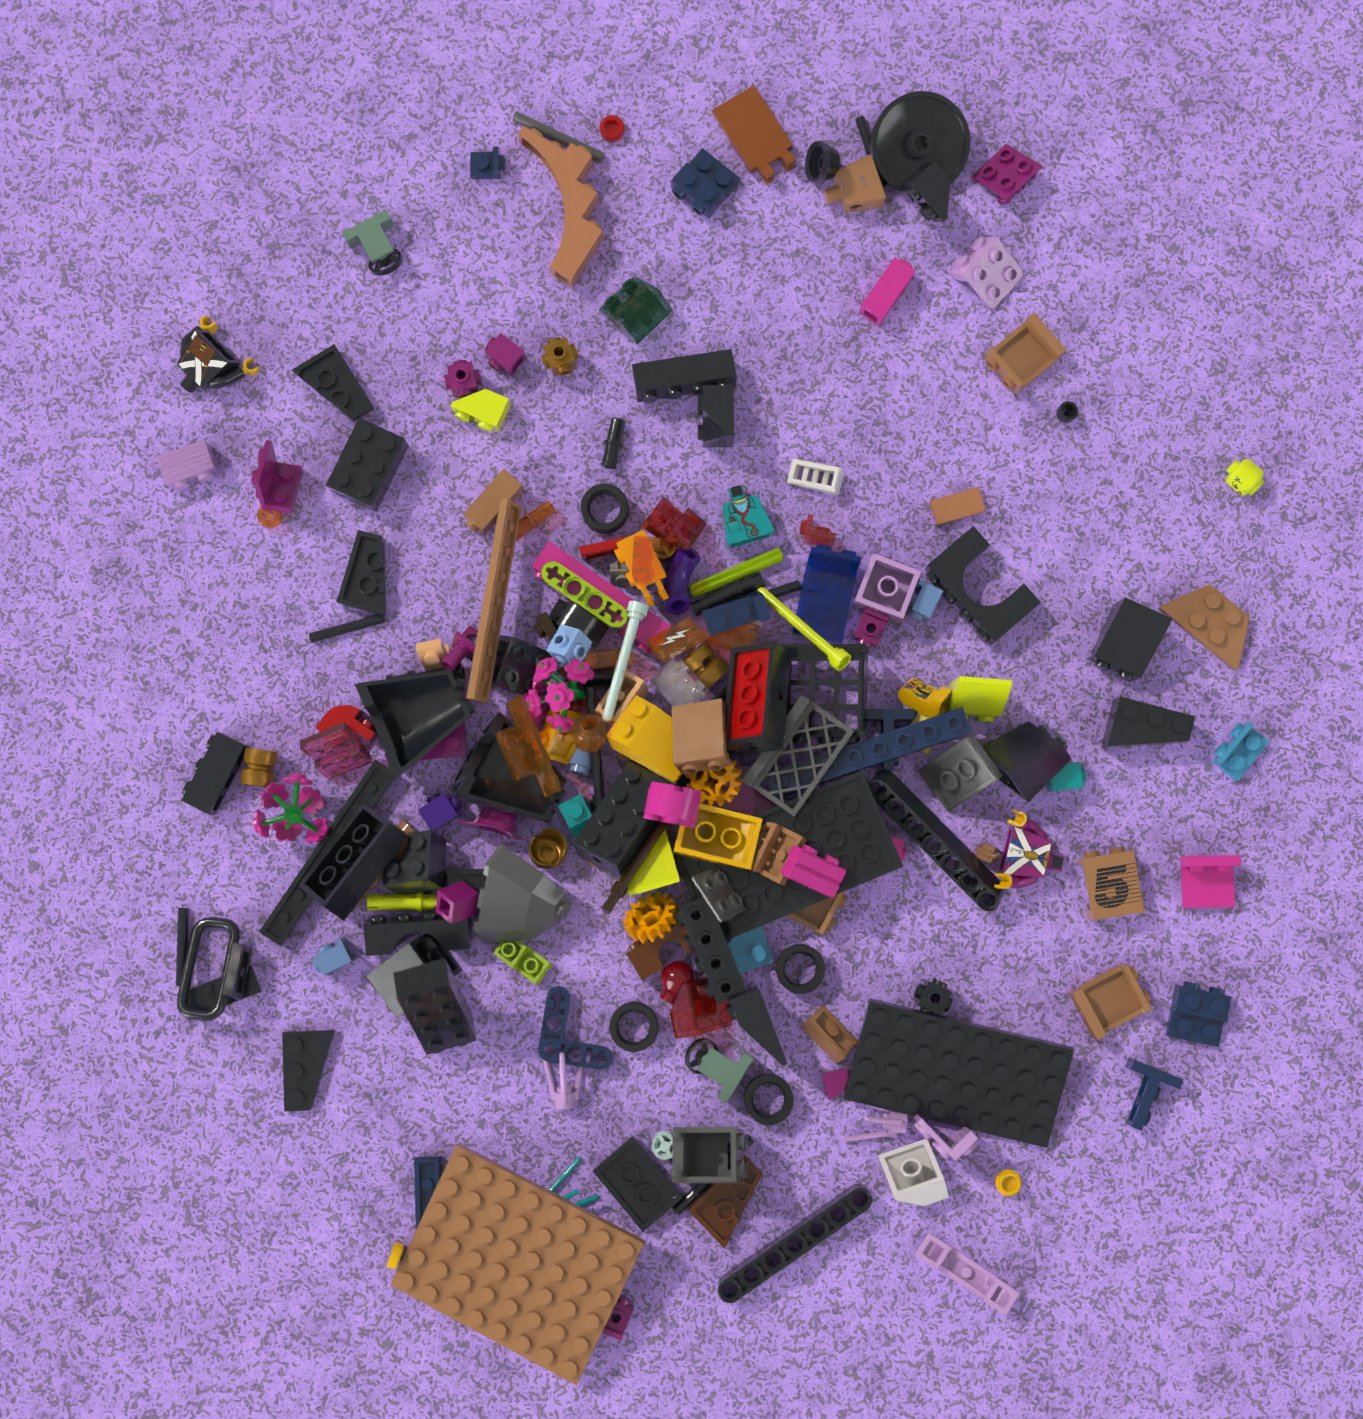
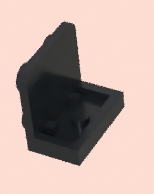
[491,635,550,696]

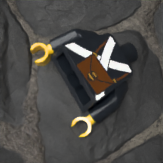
[178,316,259,393]

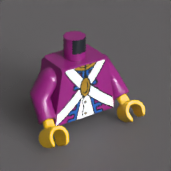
[994,809,1064,889]

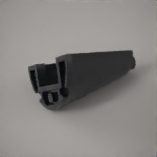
[355,670,475,778]
[450,712,566,824]

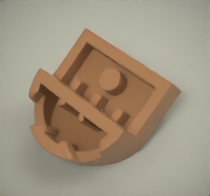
[751,822,807,886]

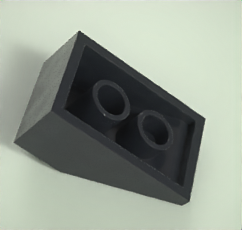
[726,986,787,1066]

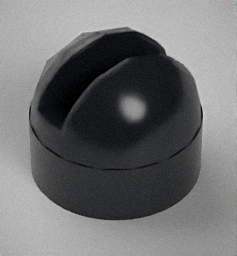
[1056,401,1079,423]

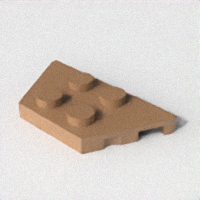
[1158,584,1250,671]

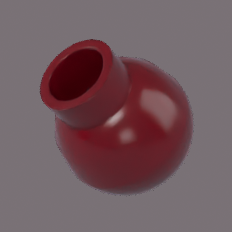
[660,961,696,1005]

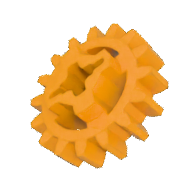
[685,753,743,806]
[623,892,678,943]

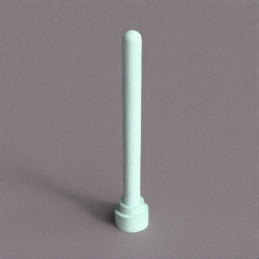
[602,601,649,722]

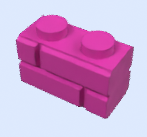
[781,844,846,898]

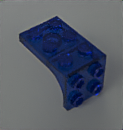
[792,544,862,644]

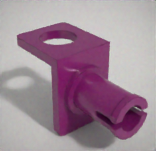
[441,626,478,672]

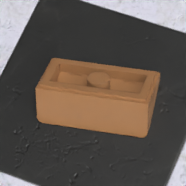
[801,1005,858,1063]

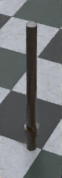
[601,783,691,914]

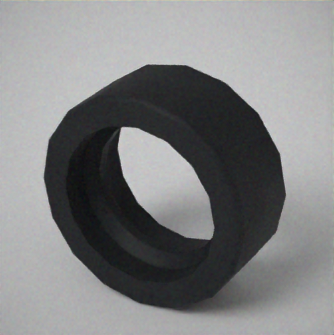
[581,483,629,534]
[776,944,825,994]
[609,1001,659,1052]
[744,1073,793,1125]

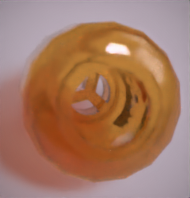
[573,714,606,753]

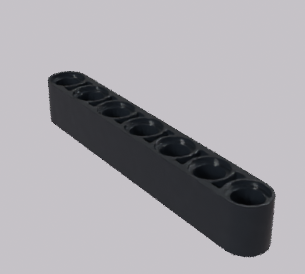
[869,769,1005,911]
[718,1184,872,1303]

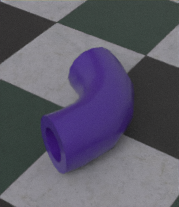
[663,544,701,615]

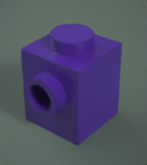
[418,792,461,832]

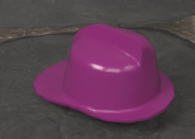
[459,807,519,840]

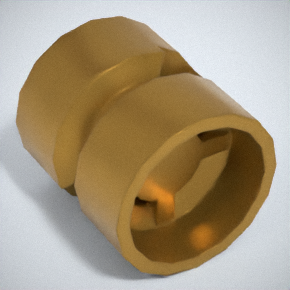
[681,641,729,689]
[240,748,279,787]

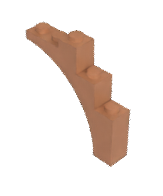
[518,126,604,288]

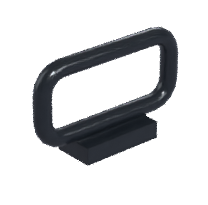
[177,917,252,1021]

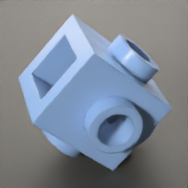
[546,624,593,668]

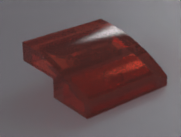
[641,497,707,550]

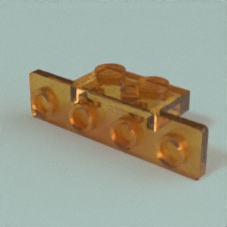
[495,695,561,798]

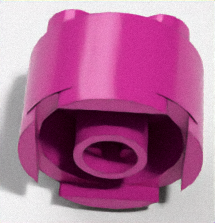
[643,782,702,828]

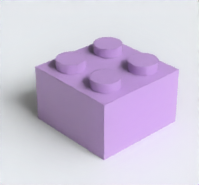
[853,553,921,623]

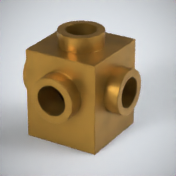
[541,337,579,377]

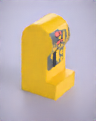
[898,677,952,718]

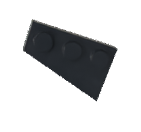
[292,344,375,422]
[336,530,386,616]
[282,1029,336,1111]

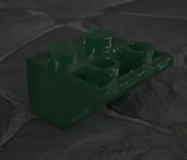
[599,276,673,344]

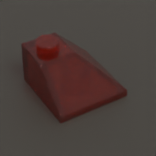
[670,978,732,1039]

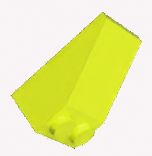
[946,676,1012,723]

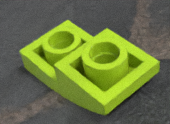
[493,940,553,985]

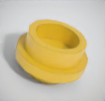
[995,1169,1022,1196]

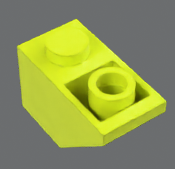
[450,389,511,432]

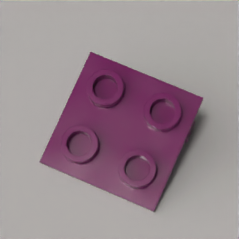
[972,144,1042,206]

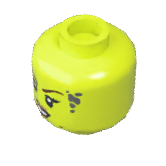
[1226,458,1265,496]

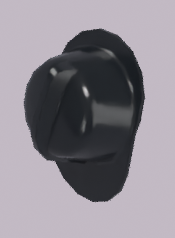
[805,141,842,185]

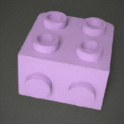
[949,237,1023,308]
[912,1114,978,1161]

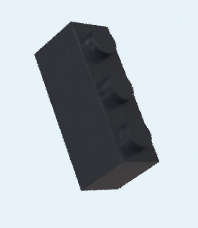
[181,732,250,815]

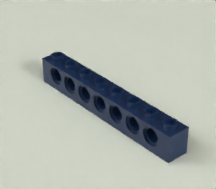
[766,707,972,798]

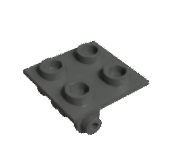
[691,866,746,923]

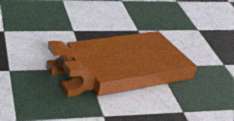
[712,85,796,185]

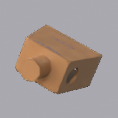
[823,154,886,213]

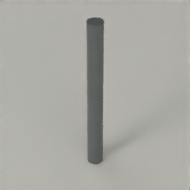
[513,111,605,162]

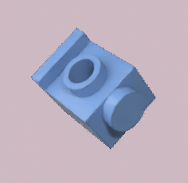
[908,580,943,622]
[312,937,356,975]

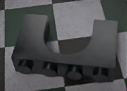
[925,526,1041,645]

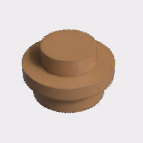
[975,842,1001,864]

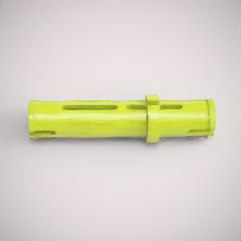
[367,892,437,912]

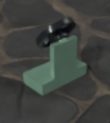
[342,210,403,276]
[685,1038,754,1103]

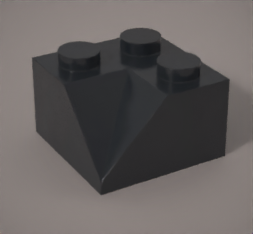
[697,385,734,448]

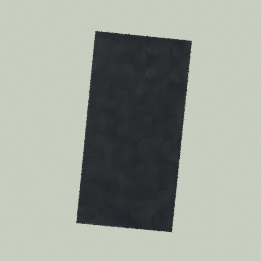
[672,770,904,941]
[844,998,1074,1148]

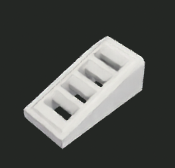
[787,459,844,496]

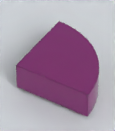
[822,1067,848,1100]

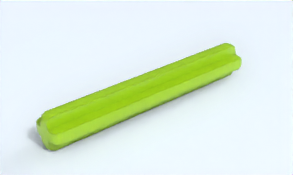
[689,548,784,598]

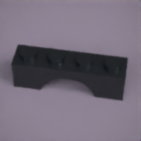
[363,911,473,956]

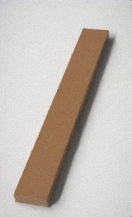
[466,498,521,704]

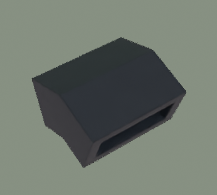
[583,666,614,691]

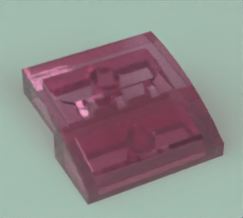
[300,722,373,780]

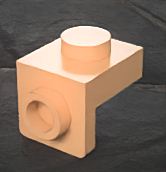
[416,638,450,671]

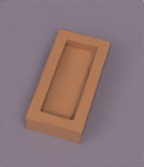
[929,487,986,526]

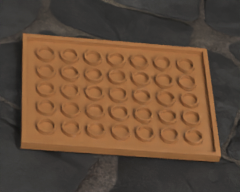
[391,1143,646,1385]

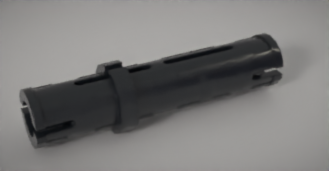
[690,572,766,617]

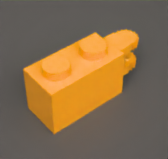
[614,530,669,608]

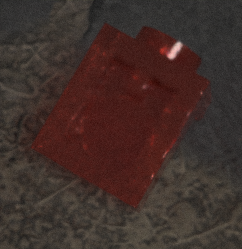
[799,514,836,548]

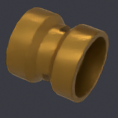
[651,533,677,562]

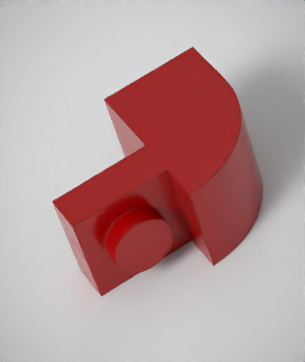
[315,705,378,745]

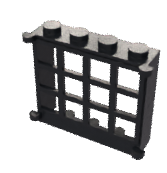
[780,643,869,744]

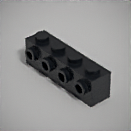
[632,349,737,403]
[674,894,747,1004]

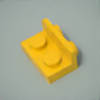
[534,709,588,765]

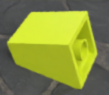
[628,830,680,896]

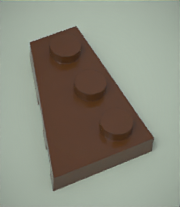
[688,1154,763,1249]

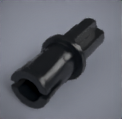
[600,418,626,469]

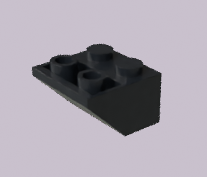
[901,161,950,222]

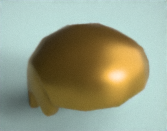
[528,828,568,869]

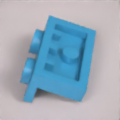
[1211,721,1269,781]

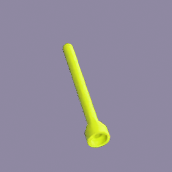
[757,587,851,671]

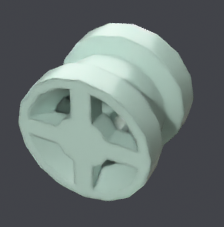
[652,1130,673,1160]

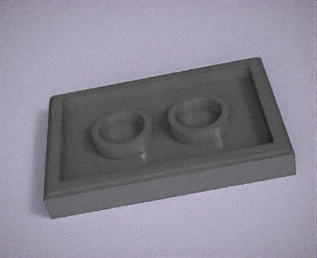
[918,733,1003,812]

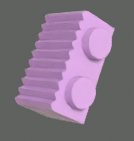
[156,440,219,491]

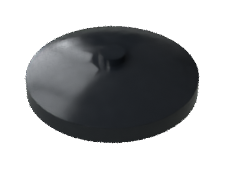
[870,91,970,193]

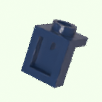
[470,146,505,179]

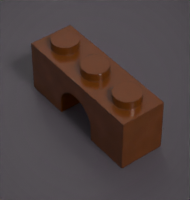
[626,918,695,981]

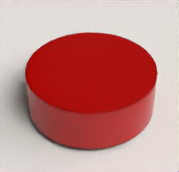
[600,115,624,142]

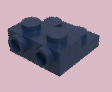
[671,148,741,218]
[1165,981,1231,1047]

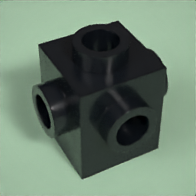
[913,978,953,1016]

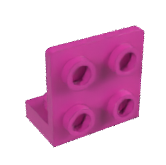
[1180,855,1241,908]

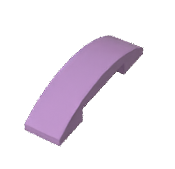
[915,1232,1020,1316]

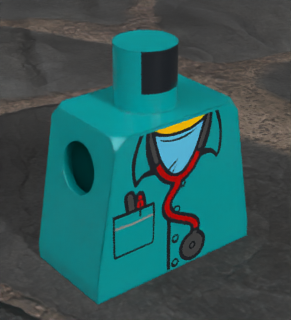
[722,485,774,549]

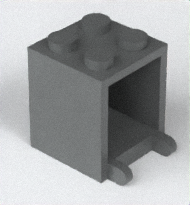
[671,1127,749,1184]

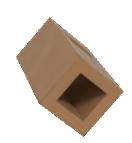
[463,469,524,535]

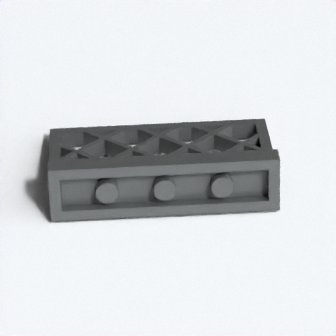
[742,695,855,817]

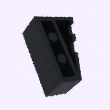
[1101,696,1195,748]

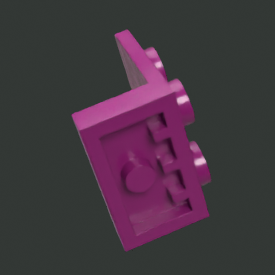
[251,440,303,514]

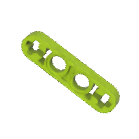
[541,562,628,629]

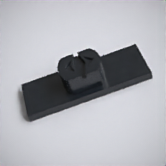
[187,965,262,1021]

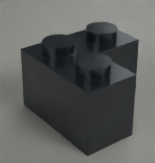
[382,830,447,894]

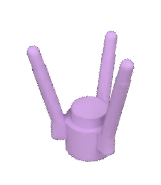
[543,1052,584,1109]
[843,1104,908,1142]

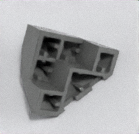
[472,844,572,943]

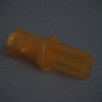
[516,501,555,541]

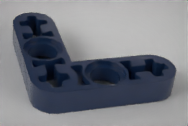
[538,986,613,1070]

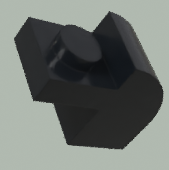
[549,598,609,649]

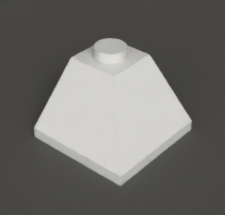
[878,1139,949,1206]

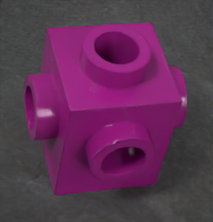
[444,360,482,399]

